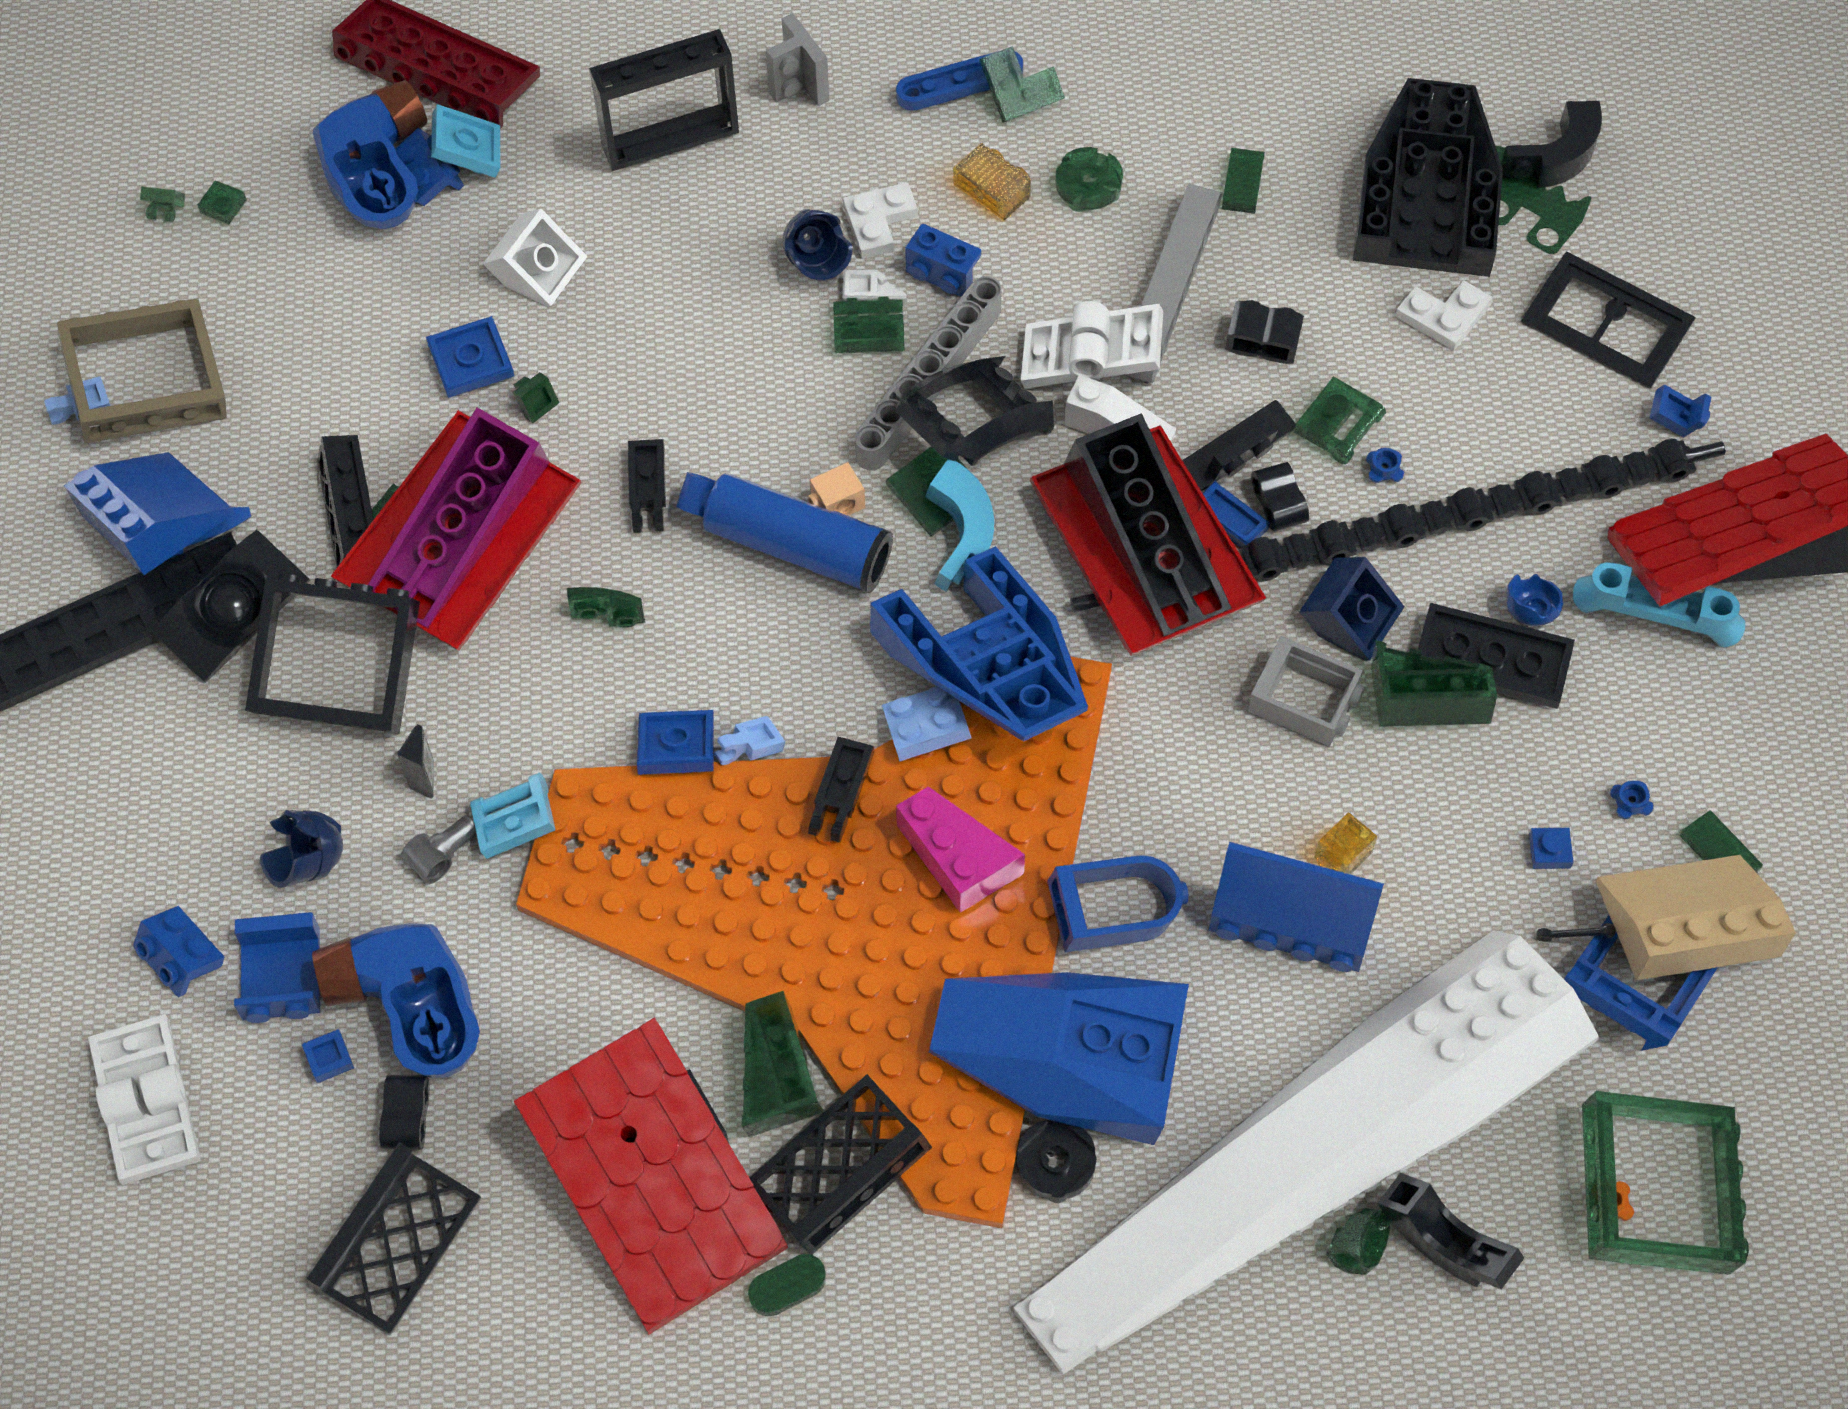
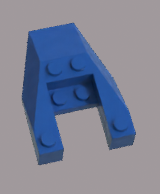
[870,546,1088,742]

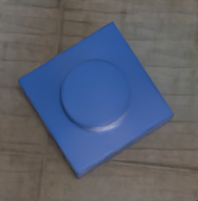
[1529,828,1574,869]
[302,1029,354,1083]

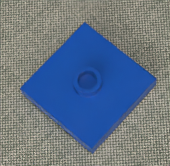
[426,316,515,398]
[637,710,714,775]

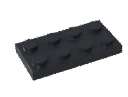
[1412,603,1575,709]

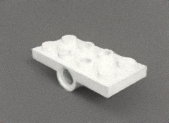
[1021,301,1163,389]
[88,1014,201,1185]

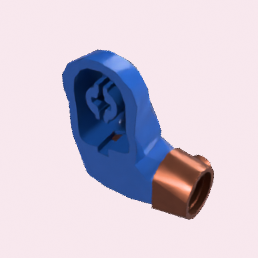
[312,923,480,1079]

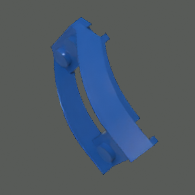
[1564,915,1718,1051]

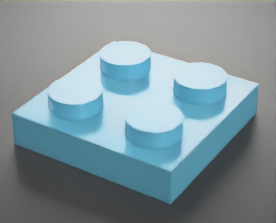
[431,104,500,178]

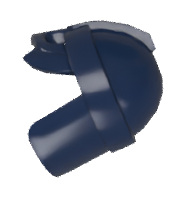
[782,209,853,280]
[259,810,343,888]

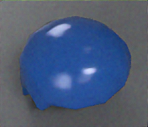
[1506,574,1563,626]

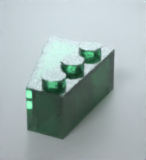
[1371,640,1497,727]
[741,991,824,1137]

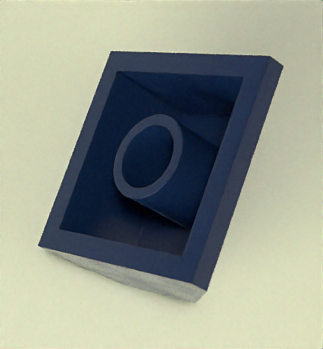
[1299,557,1405,661]

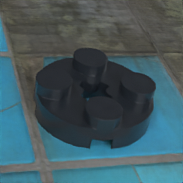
[1016,1120,1097,1203]

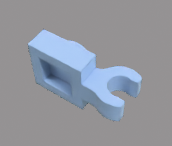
[44,376,110,425]
[714,716,785,765]

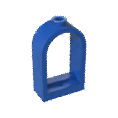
[1047,855,1189,953]

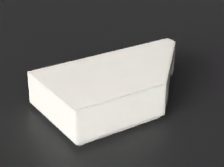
[842,270,907,305]

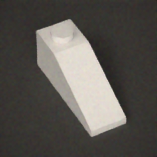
[1064,375,1176,442]

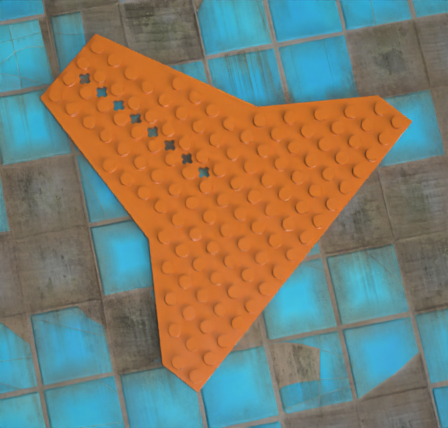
[516,656,1112,1228]

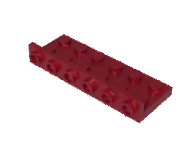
[332,0,540,129]

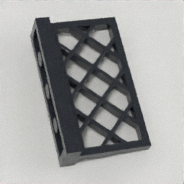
[750,1074,932,1256]
[306,1142,481,1336]

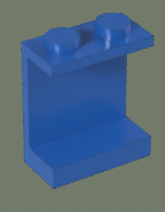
[234,912,320,1023]

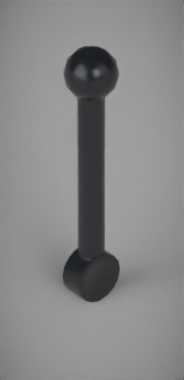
[1536,923,1616,942]

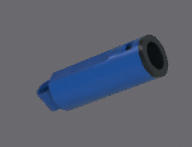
[676,472,893,593]

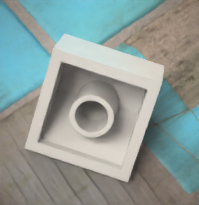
[483,208,587,307]

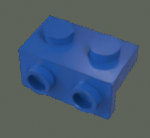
[395,128,464,206]
[905,224,981,297]
[133,906,225,997]

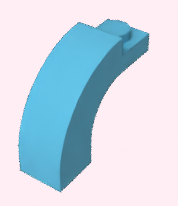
[925,459,994,592]

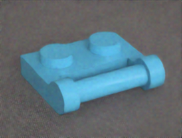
[470,772,556,859]

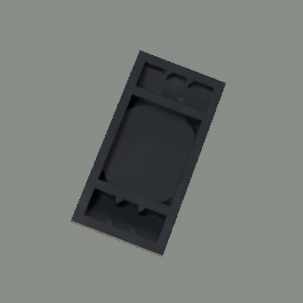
[151,530,310,683]

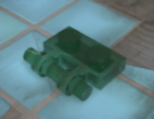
[833,296,905,353]

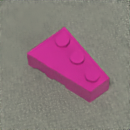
[896,787,1025,913]

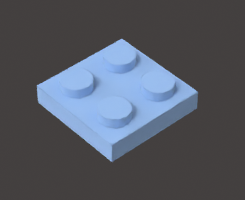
[882,686,971,761]

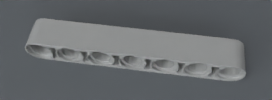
[1124,183,1222,383]
[855,276,1002,470]

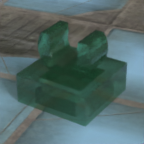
[140,186,185,222]

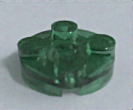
[1055,147,1123,212]

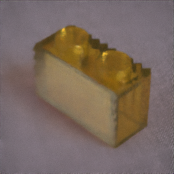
[953,143,1031,221]

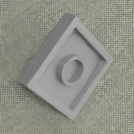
[766,13,830,106]

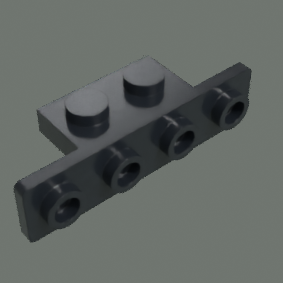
[1182,400,1297,491]

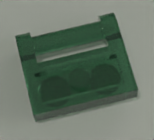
[1294,376,1386,464]

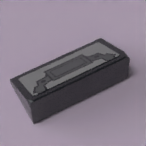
[397,724,434,798]

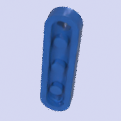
[896,50,1023,111]

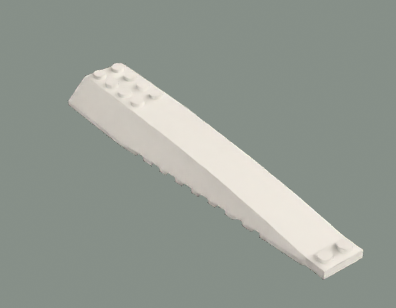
[1013,930,1599,1375]

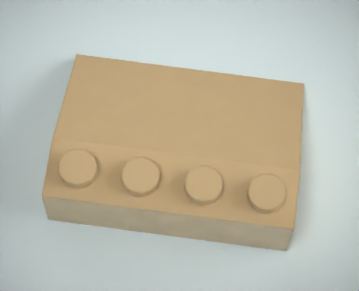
[1596,855,1796,980]

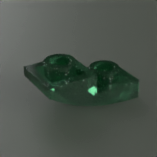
[567,587,645,628]

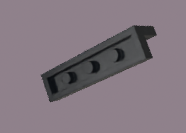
[317,435,374,568]

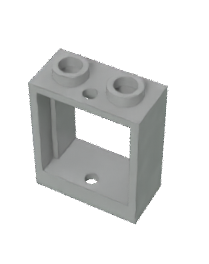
[1248,636,1365,747]

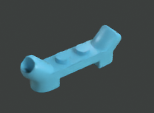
[1573,562,1745,647]

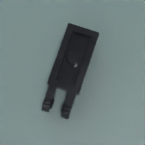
[628,439,666,533]
[808,736,874,842]

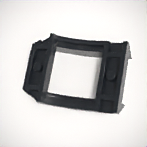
[895,356,1054,466]

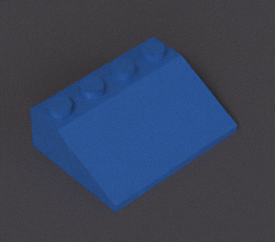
[63,452,235,575]
[1209,842,1384,972]

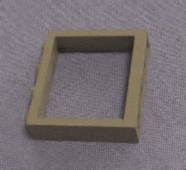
[57,298,227,444]

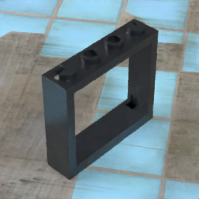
[589,29,739,171]
[245,573,420,733]

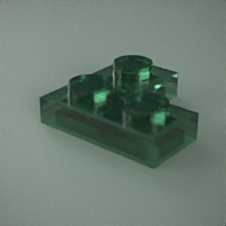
[979,46,1065,123]

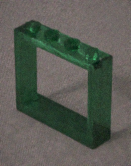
[1582,1091,1749,1275]

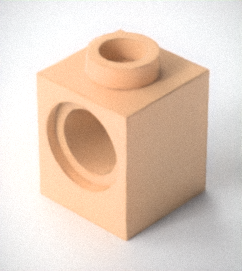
[807,462,865,516]

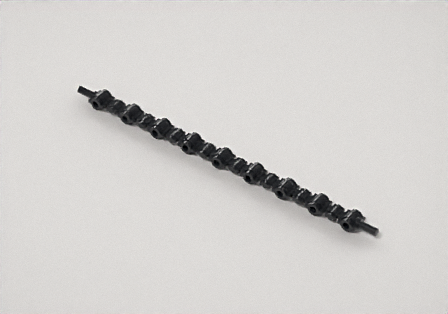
[1070,438,1726,612]

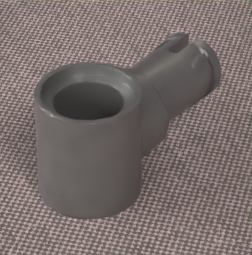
[401,815,477,884]

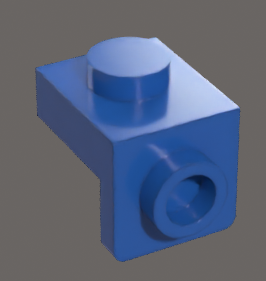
[1650,384,1712,438]

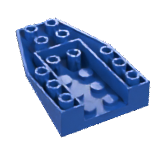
[929,972,1189,1145]

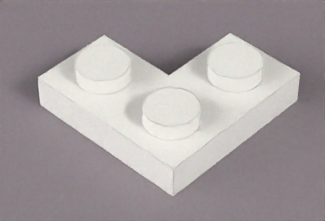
[843,182,918,259]
[1395,280,1493,351]

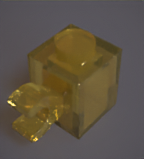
[1314,812,1378,874]

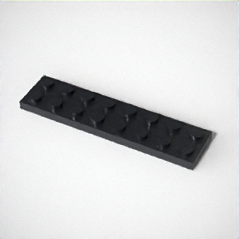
[0,532,237,712]

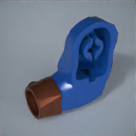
[313,80,428,229]

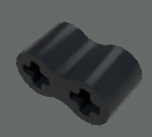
[1251,462,1309,531]
[379,1075,430,1150]

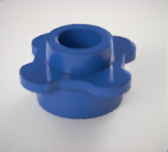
[1366,448,1404,483]
[1610,781,1654,819]

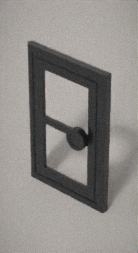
[1521,251,1696,388]

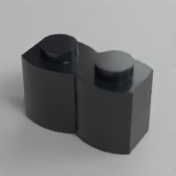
[1225,300,1304,364]

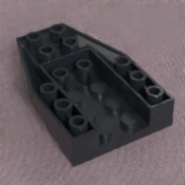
[1353,78,1503,277]

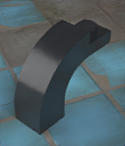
[1501,101,1602,188]
[1377,1173,1524,1290]

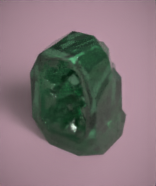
[1326,1208,1390,1275]

